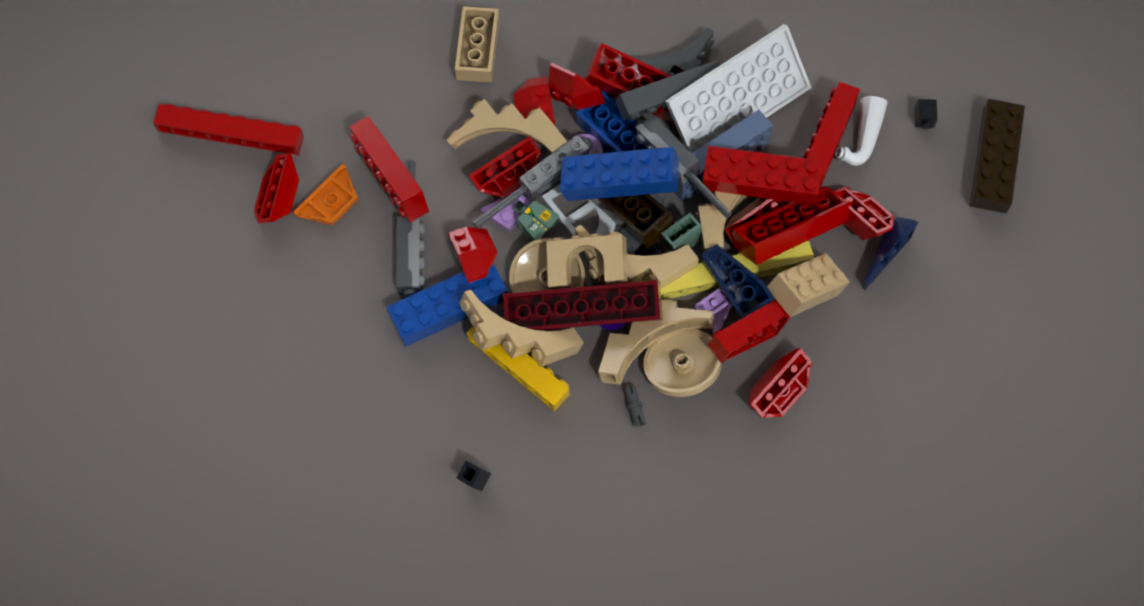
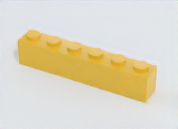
[467,326,570,412]

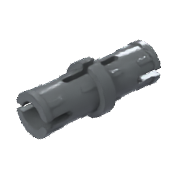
[624,386,646,427]

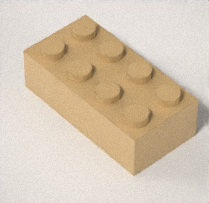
[455,6,500,83]
[767,253,850,317]

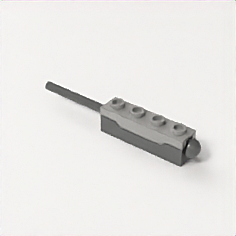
[636,115,732,218]
[473,135,592,228]
[396,161,425,298]

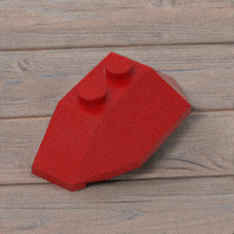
[548,63,605,110]
[513,76,555,145]
[468,136,541,199]
[254,153,299,224]
[834,186,895,240]
[725,197,790,245]
[448,227,498,283]
[749,348,812,418]

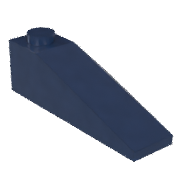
[862,217,919,290]
[701,244,775,319]

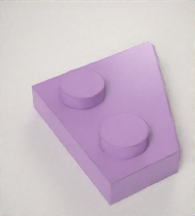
[481,195,532,232]
[693,287,733,334]

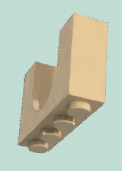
[546,232,628,289]

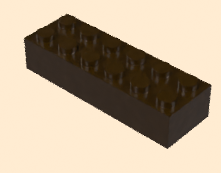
[969,99,1025,213]
[589,149,675,248]

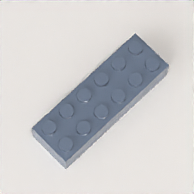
[674,110,773,201]

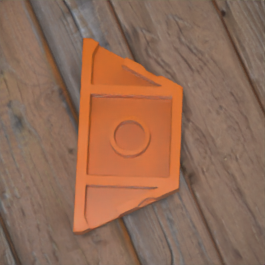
[293,163,359,226]

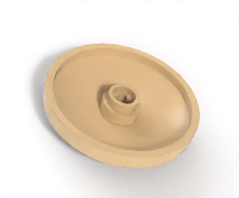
[509,238,586,293]
[644,329,722,397]

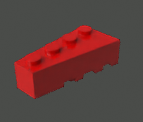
[708,299,791,363]

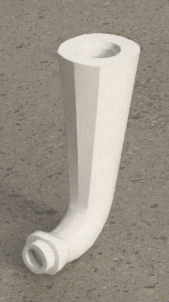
[835,96,888,166]

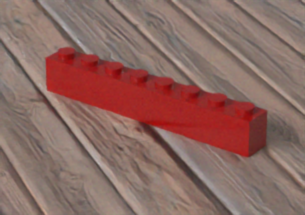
[153,104,304,156]

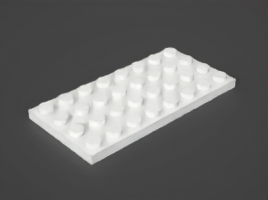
[665,24,811,153]

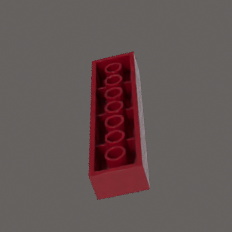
[503,280,663,331]

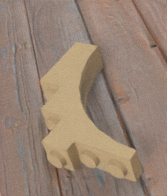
[447,99,568,153]
[697,191,744,253]
[575,225,699,290]
[460,290,584,367]
[598,299,715,385]

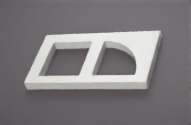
[542,184,620,236]

